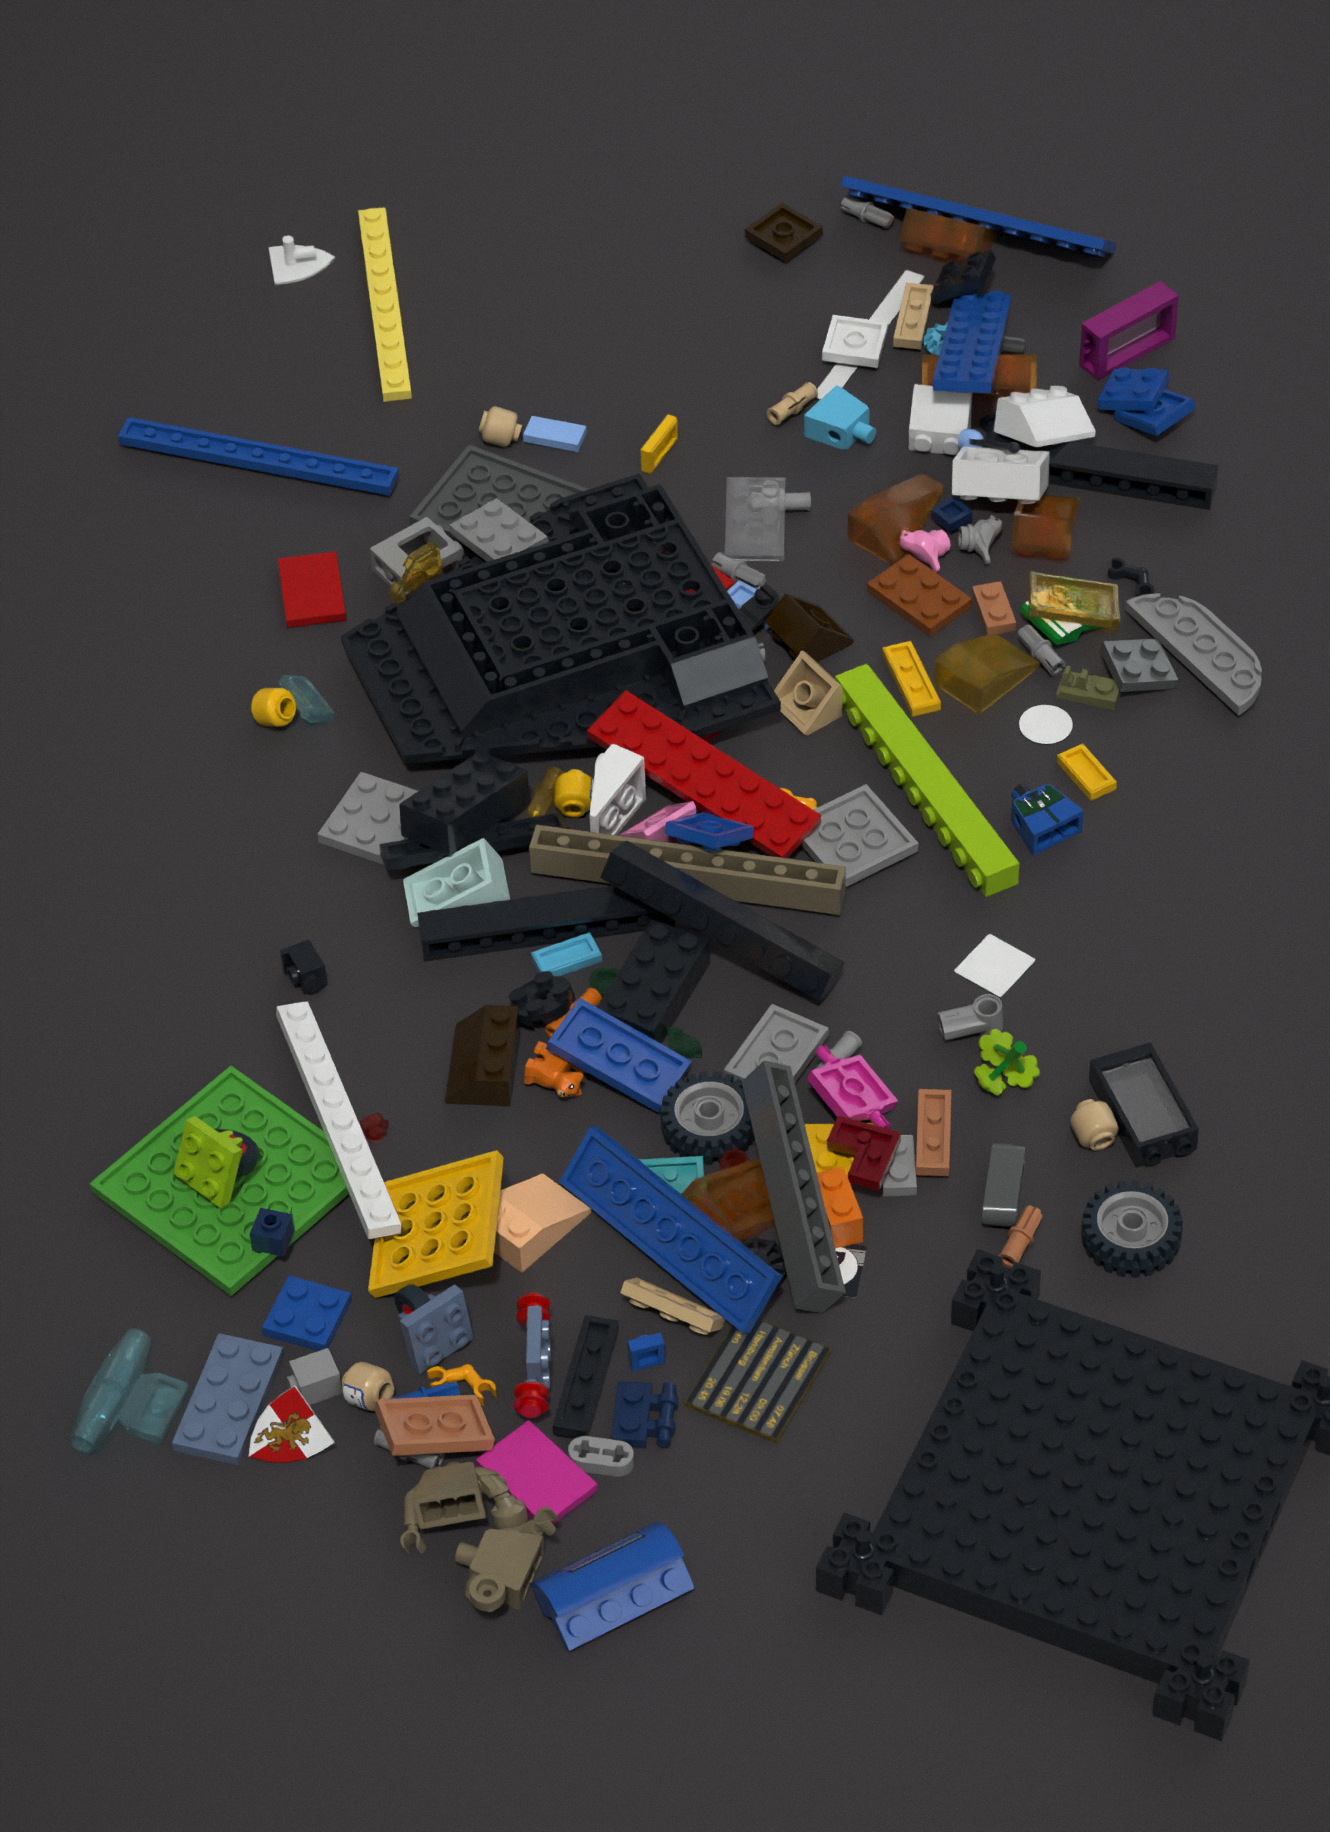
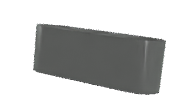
[982,1142,1026,1227]

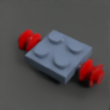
[513,1293,551,1418]

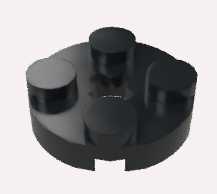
[509,971,575,1026]

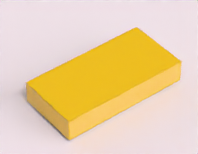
[641,414,678,474]
[1057,743,1117,801]

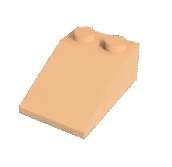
[494,1174,591,1273]

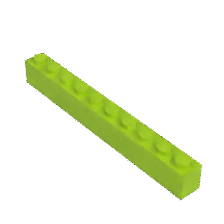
[835,664,1019,898]

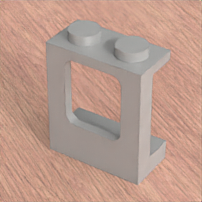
[370,517,464,600]

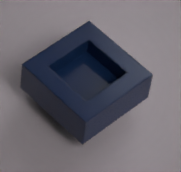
[931,496,973,533]

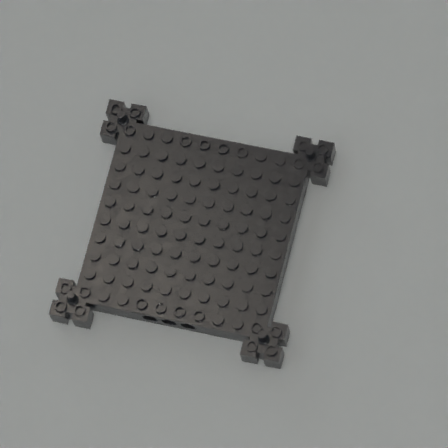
[816,1249,1330,1741]

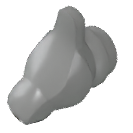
[958,515,1002,565]

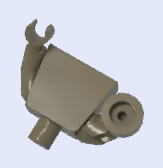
[400,1462,528,1555]
[455,1507,558,1612]

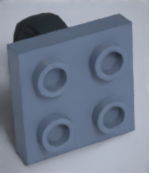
[394,1284,474,1375]

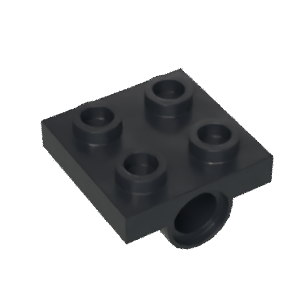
[930,249,996,304]

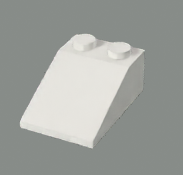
[590,743,646,835]

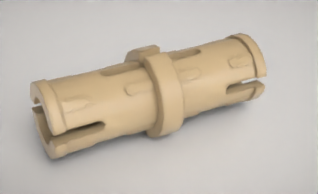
[767,382,818,425]

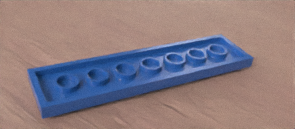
[933,290,1011,393]
[559,1126,782,1333]

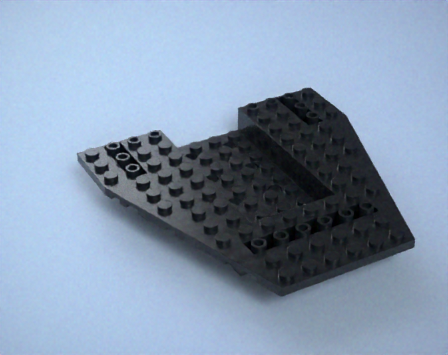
[341,473,781,764]

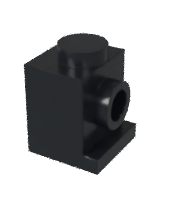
[280,939,327,995]

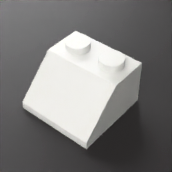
[909,384,972,455]

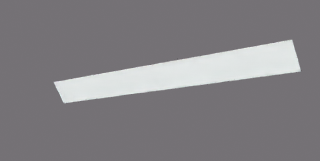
[817,270,925,400]

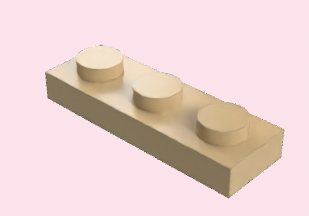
[893,283,934,349]
[620,1278,725,1335]

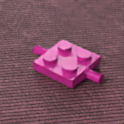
[807,1045,898,1129]

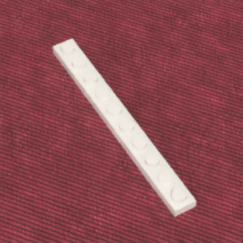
[276,1001,401,1239]

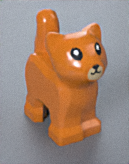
[524,1041,588,1097]

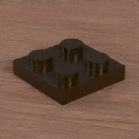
[745,203,823,262]

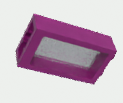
[1079,281,1179,381]

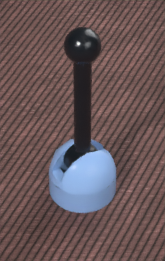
[958,428,1020,454]

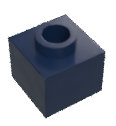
[250,1208,295,1257]

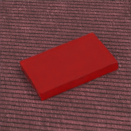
[278,551,346,628]

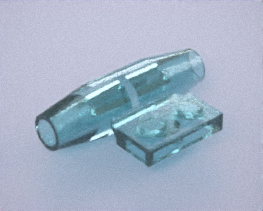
[69,1328,188,1454]

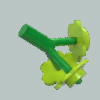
[974,1028,1040,1095]

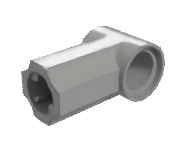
[937,994,1003,1040]

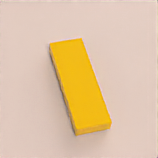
[882,641,941,717]

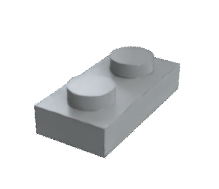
[883,1135,917,1196]

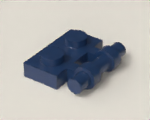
[611,1381,679,1448]

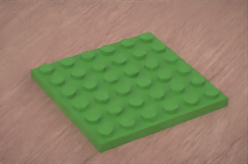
[89,1066,349,1296]

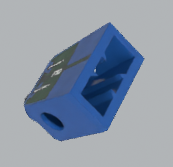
[1011,783,1083,856]

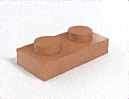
[972,581,1016,636]

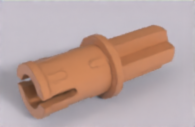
[998,1205,1042,1268]

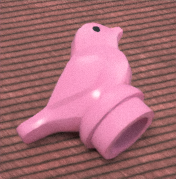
[899,529,951,573]

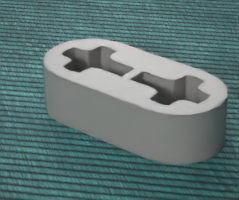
[568,1436,634,1477]

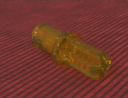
[527,767,564,818]

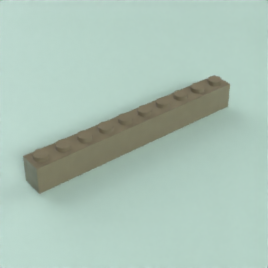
[529,825,846,915]

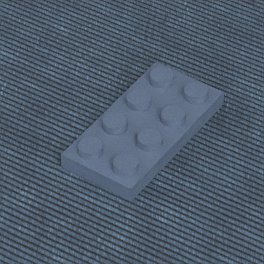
[172,1333,284,1466]

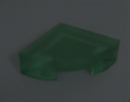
[667,1027,702,1058]

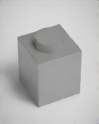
[286,1348,342,1405]

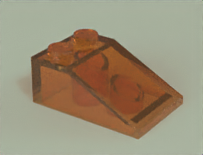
[1011,494,1080,558]
[682,1158,775,1242]

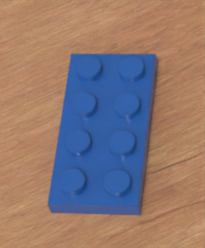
[546,998,692,1113]

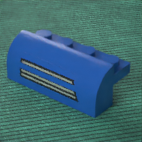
[529,1522,695,1651]

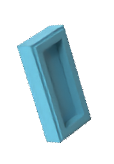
[531,932,602,976]

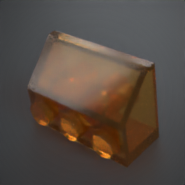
[899,208,998,261]

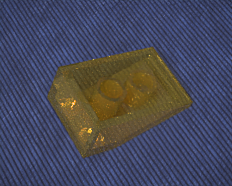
[934,633,1040,715]

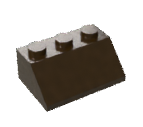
[445,1005,520,1107]

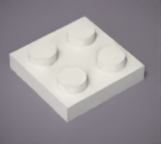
[822,315,888,368]

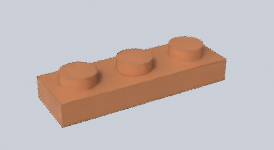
[916,1089,952,1176]

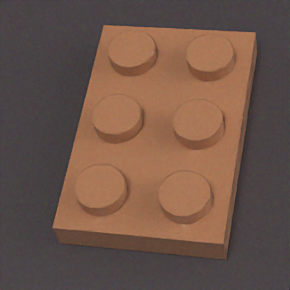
[375,1395,495,1456]

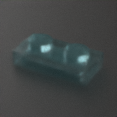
[278,674,335,723]

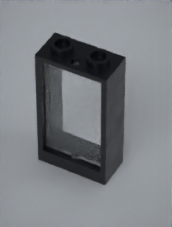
[1089,1042,1199,1168]

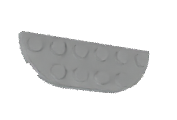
[1125,593,1262,715]

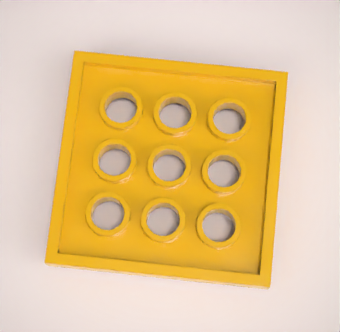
[368,1150,504,1298]

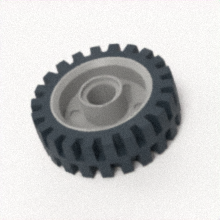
[661,1071,755,1165]
[1082,1180,1183,1278]

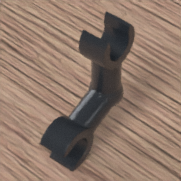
[1108,558,1155,597]

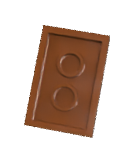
[867,554,972,637]

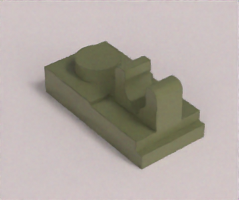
[1056,666,1121,711]

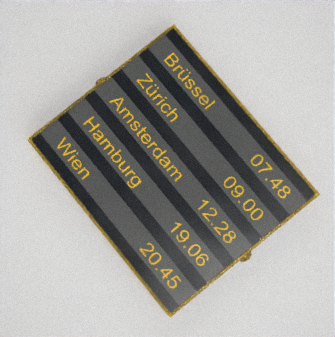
[684,1319,832,1444]

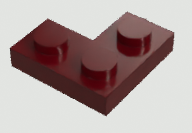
[827,1116,901,1191]

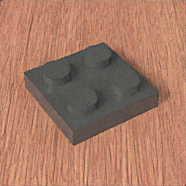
[1100,639,1179,692]

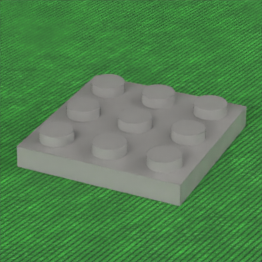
[317,772,418,871]
[800,784,919,887]

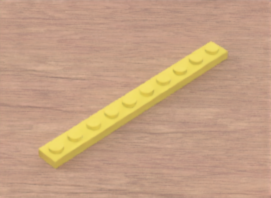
[358,207,412,402]

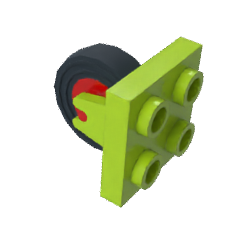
[173,1116,259,1208]

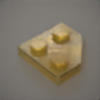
[389,541,443,605]

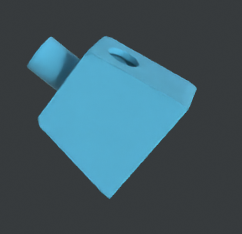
[804,385,877,450]

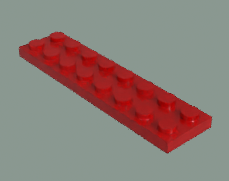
[587,690,821,858]

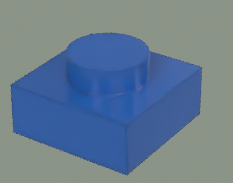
[627,1333,665,1372]

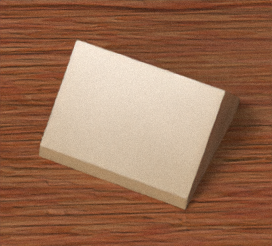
[774,651,842,735]

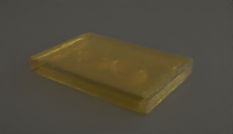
[1028,572,1120,629]

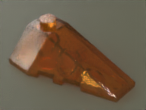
[848,473,945,565]

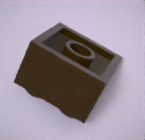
[765,593,855,662]

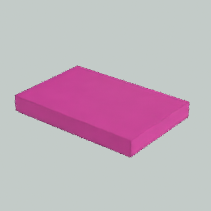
[476,1420,598,1525]

